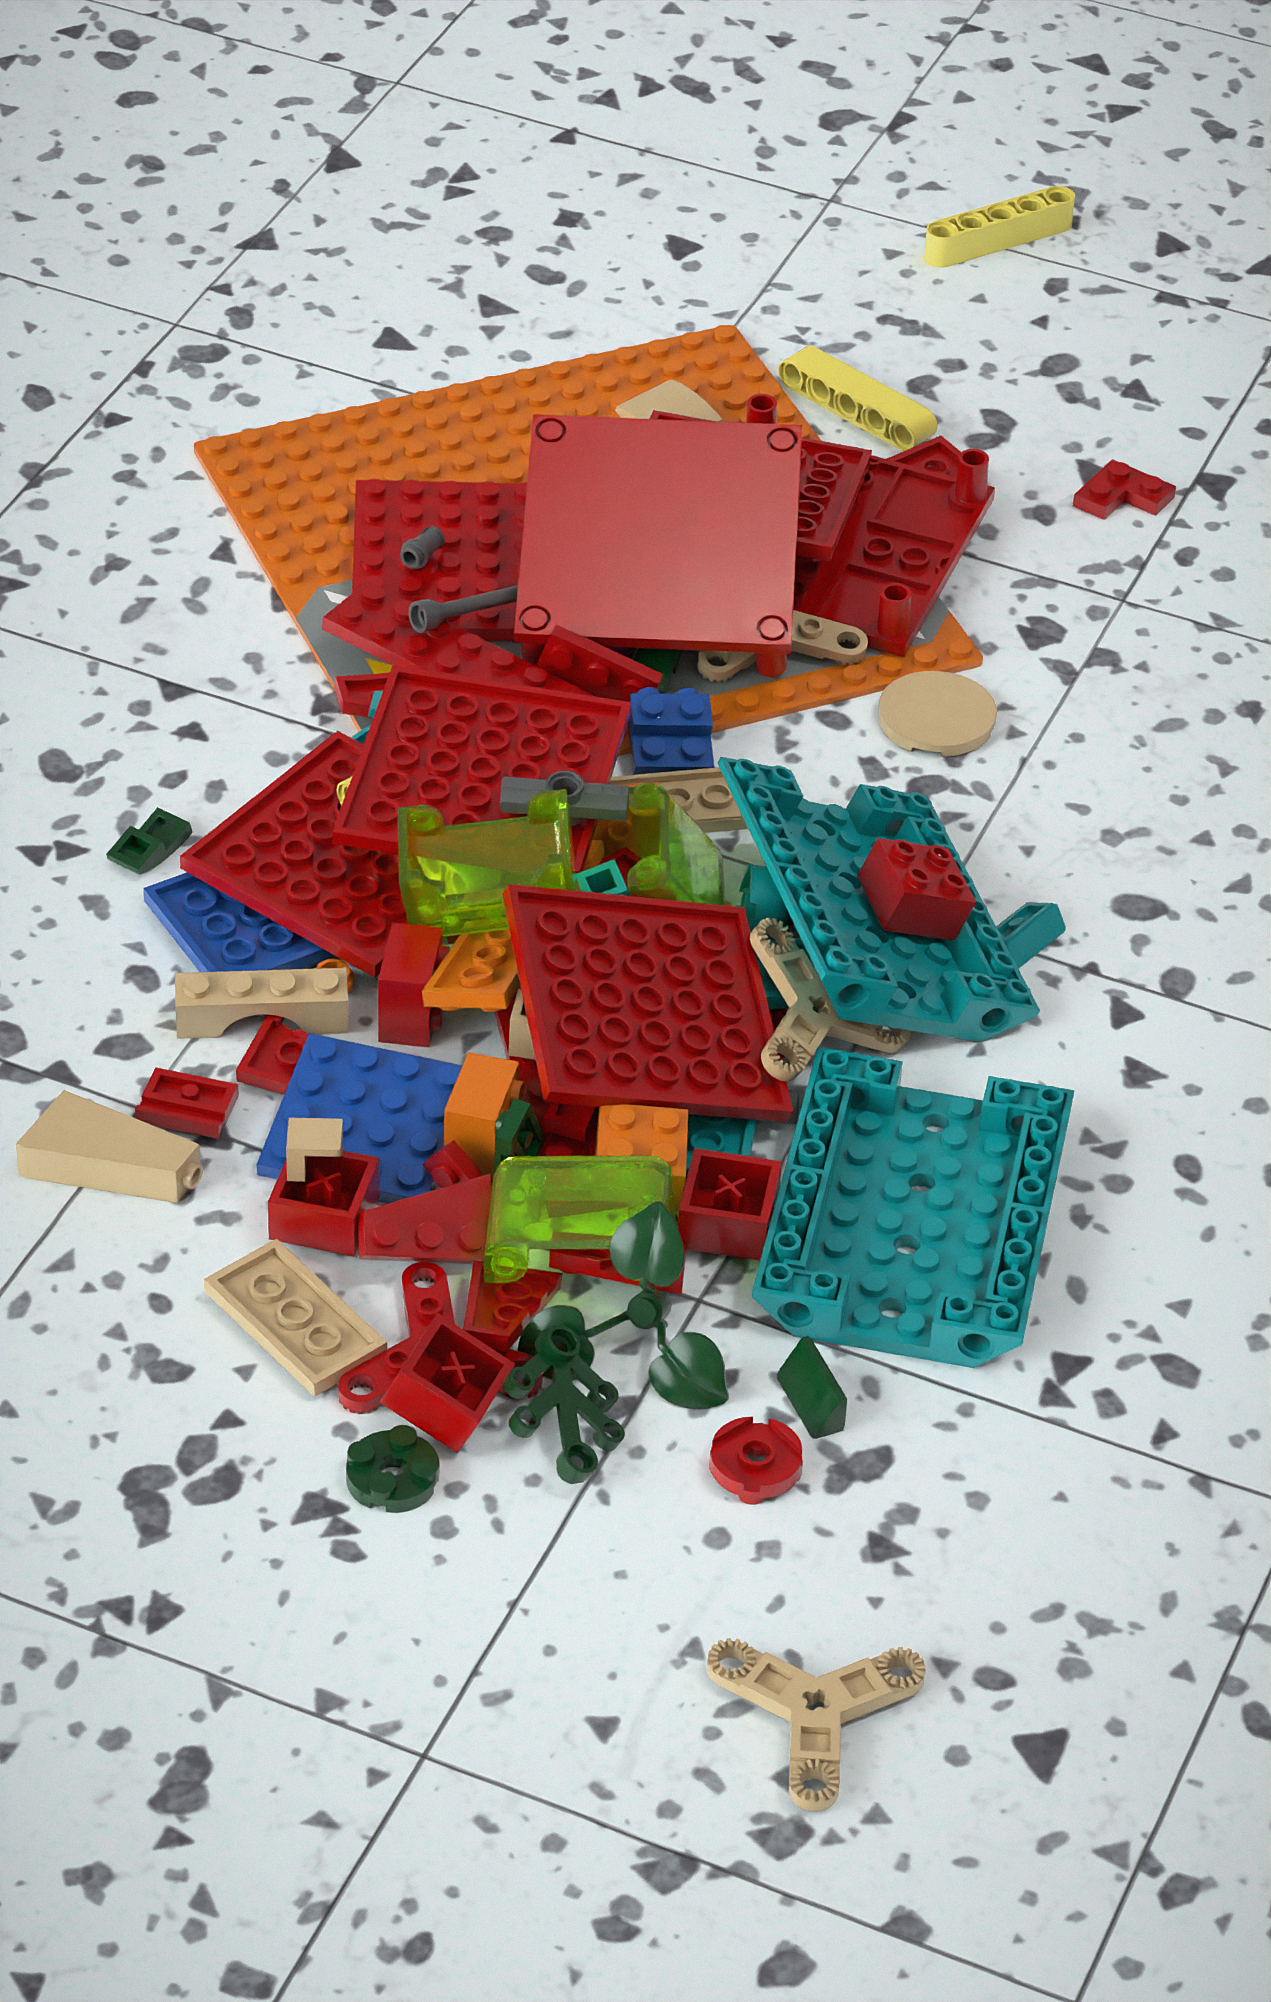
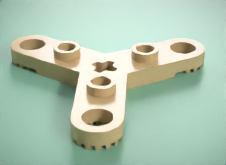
[697,610,868,683]
[750,918,911,1082]
[707,1638,926,1811]

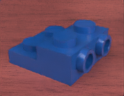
[628,687,714,775]

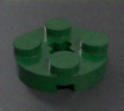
[346,1425,440,1513]

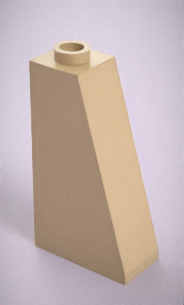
[16,1090,203,1203]

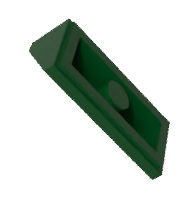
[777,1336,847,1439]

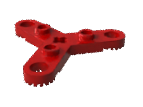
[338,1262,543,1414]

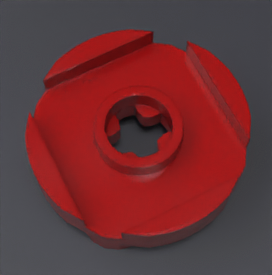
[709,1417,803,1505]

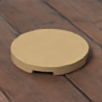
[878,671,997,757]

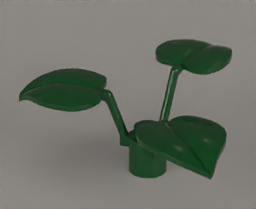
[517,1201,729,1409]

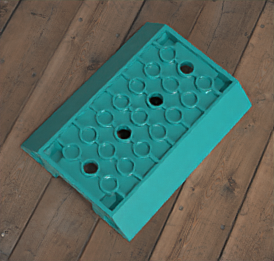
[718,757,1040,1042]
[752,1047,1075,1368]

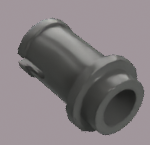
[400,526,445,569]

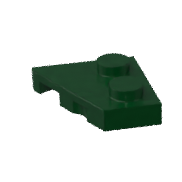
[493,1098,546,1211]

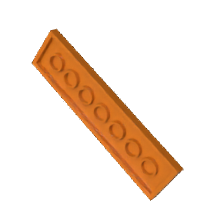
[422,840,605,1012]

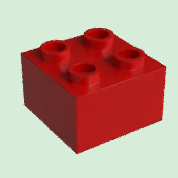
[857,838,976,940]
[378,922,450,1048]
[678,1148,782,1261]
[268,1150,380,1257]
[379,1313,515,1453]

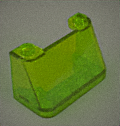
[628,783,725,905]
[398,789,577,936]
[483,1155,675,1283]

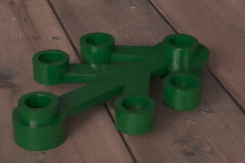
[503,1325,625,1484]

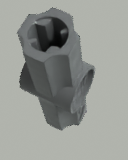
[500,771,629,827]

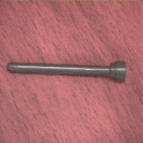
[409,585,518,633]

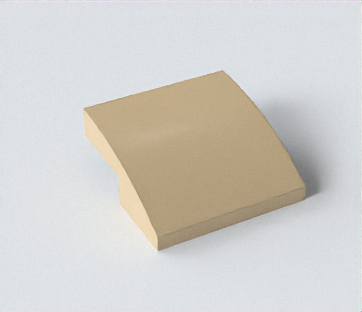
[615,379,723,422]

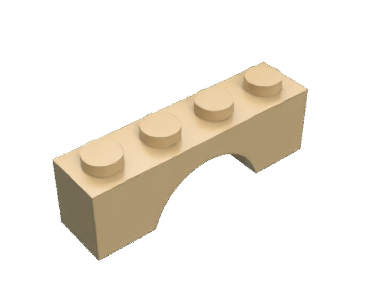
[175,968,348,1039]

